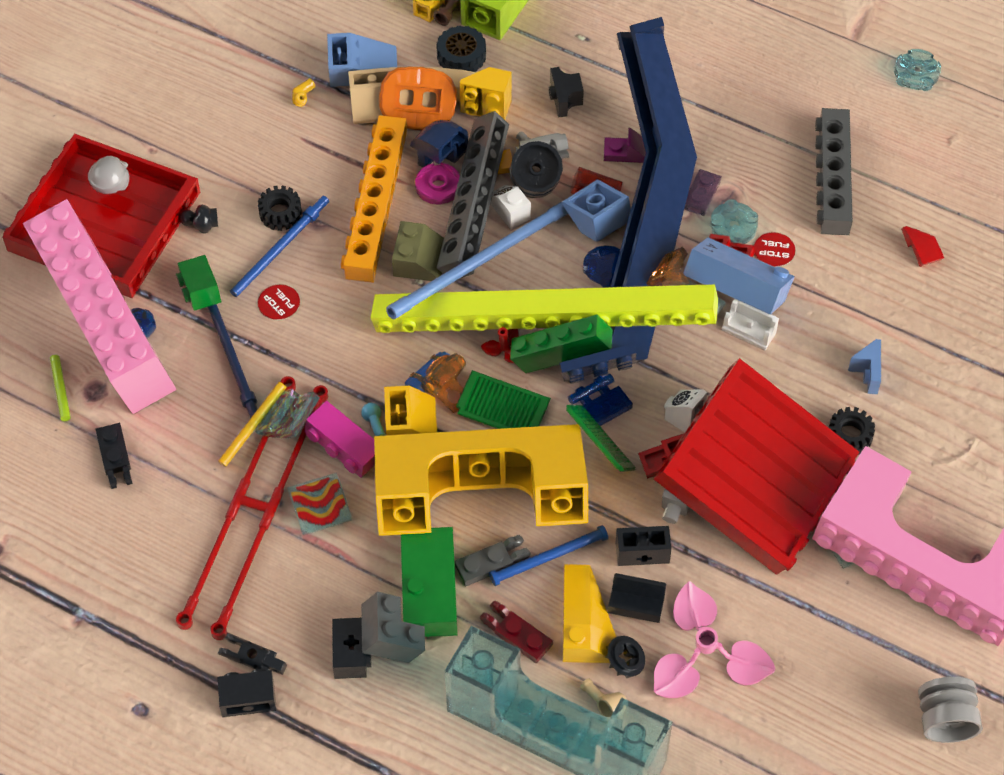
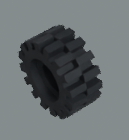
[258,185,302,231]
[829,407,875,455]

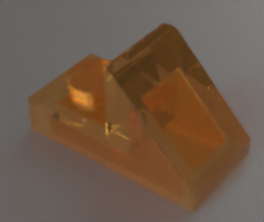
[646,247,690,286]

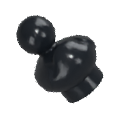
[179,204,218,234]

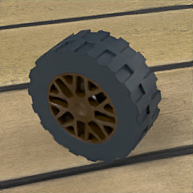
[436,26,486,72]

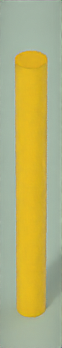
[218,382,287,467]

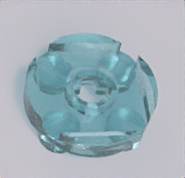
[894,49,941,91]
[710,199,758,244]

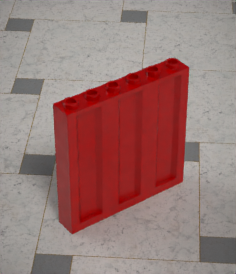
[2,133,201,298]
[654,358,859,575]

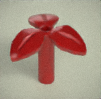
[481,327,519,363]

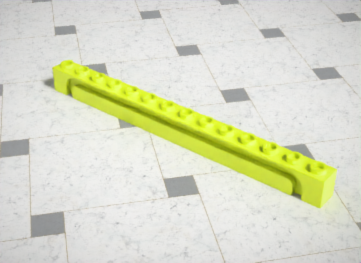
[371,284,718,333]

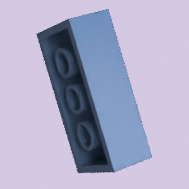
[683,237,795,315]

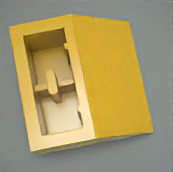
[459,67,512,120]
[384,386,437,435]

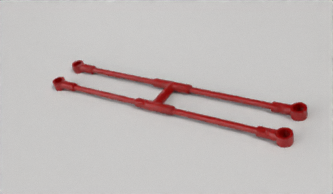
[176,376,329,640]

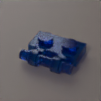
[568,373,633,426]

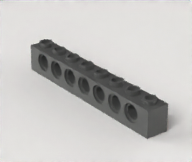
[437,111,509,278]

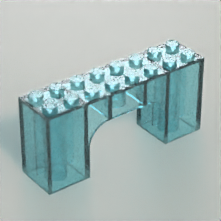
[445,626,673,775]

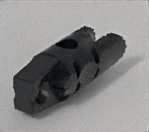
[218,632,287,675]

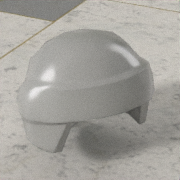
[88,156,129,194]

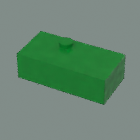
[401,527,458,637]

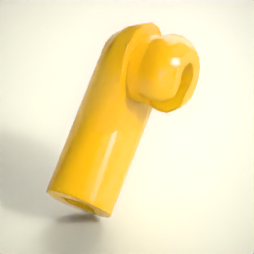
[292,78,316,107]

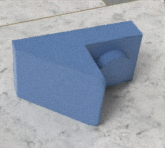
[848,339,881,394]

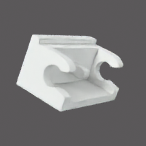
[722,298,779,350]

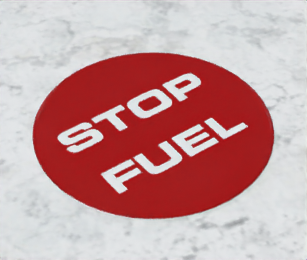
[754,232,796,266]
[258,284,300,320]

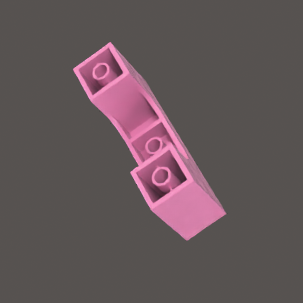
[23,199,177,414]
[812,446,1004,646]

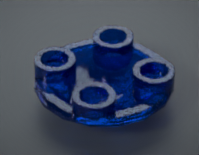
[583,245,620,288]

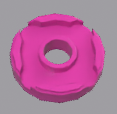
[415,163,460,205]

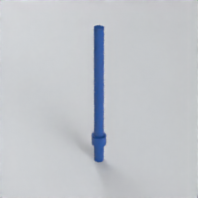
[230,195,329,297]

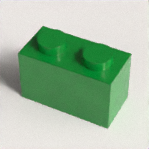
[176,255,222,311]

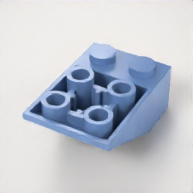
[327,33,397,87]

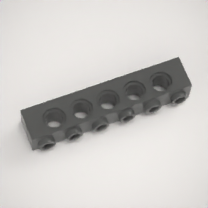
[815,108,853,235]

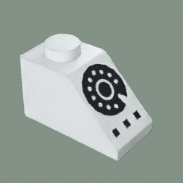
[490,185,531,230]
[664,389,707,433]

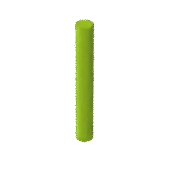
[50,355,71,421]

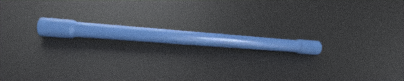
[386,200,568,319]

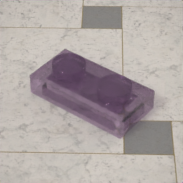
[684,169,722,216]

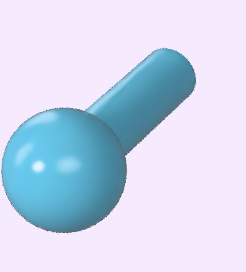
[361,403,385,436]

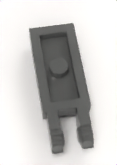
[455,535,531,587]

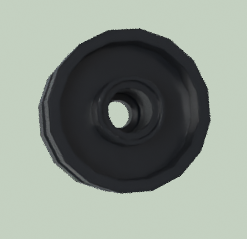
[509,141,563,198]

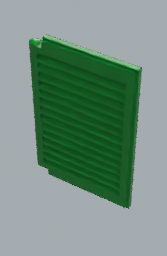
[456,370,551,429]
[566,405,636,472]

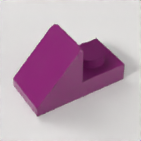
[604,128,646,163]

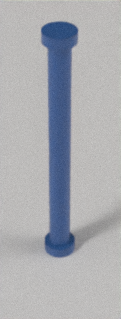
[489,525,609,586]

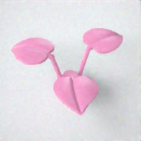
[654,582,775,698]

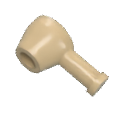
[580,678,628,722]

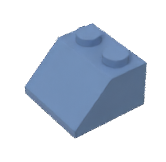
[562,179,631,242]

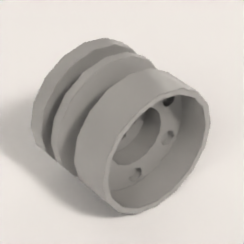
[918,677,983,743]

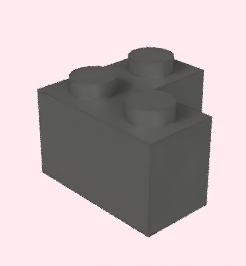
[361,592,425,663]

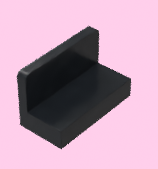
[607,573,667,623]

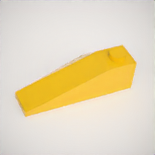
[563,564,616,663]

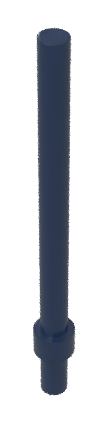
[208,304,257,418]

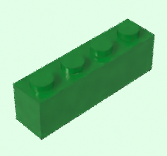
[510,314,613,374]

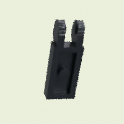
[95,423,133,489]

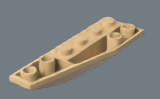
[348,67,477,124]

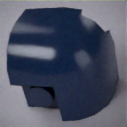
[410,120,468,168]

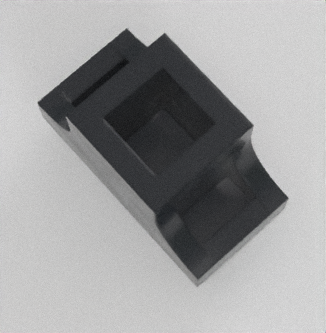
[549,67,584,118]

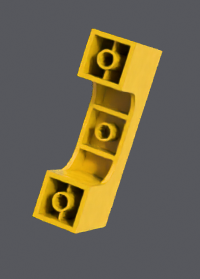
[374,424,588,536]

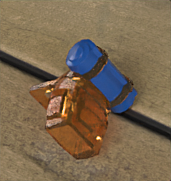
[405,352,466,413]

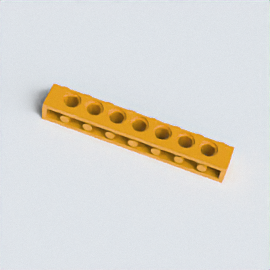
[341,115,407,283]

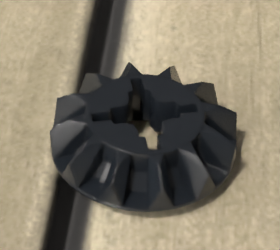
[605,636,645,678]

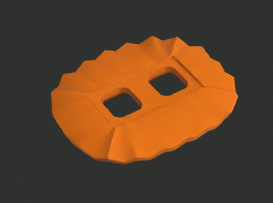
[379,66,457,130]

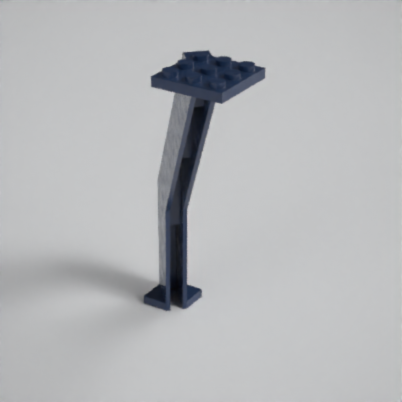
[560,17,697,384]

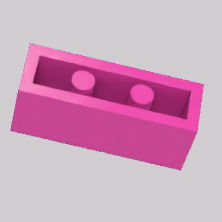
[305,401,375,478]

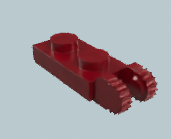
[479,600,553,663]

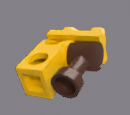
[413,0,461,26]

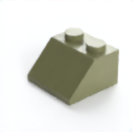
[392,221,444,281]

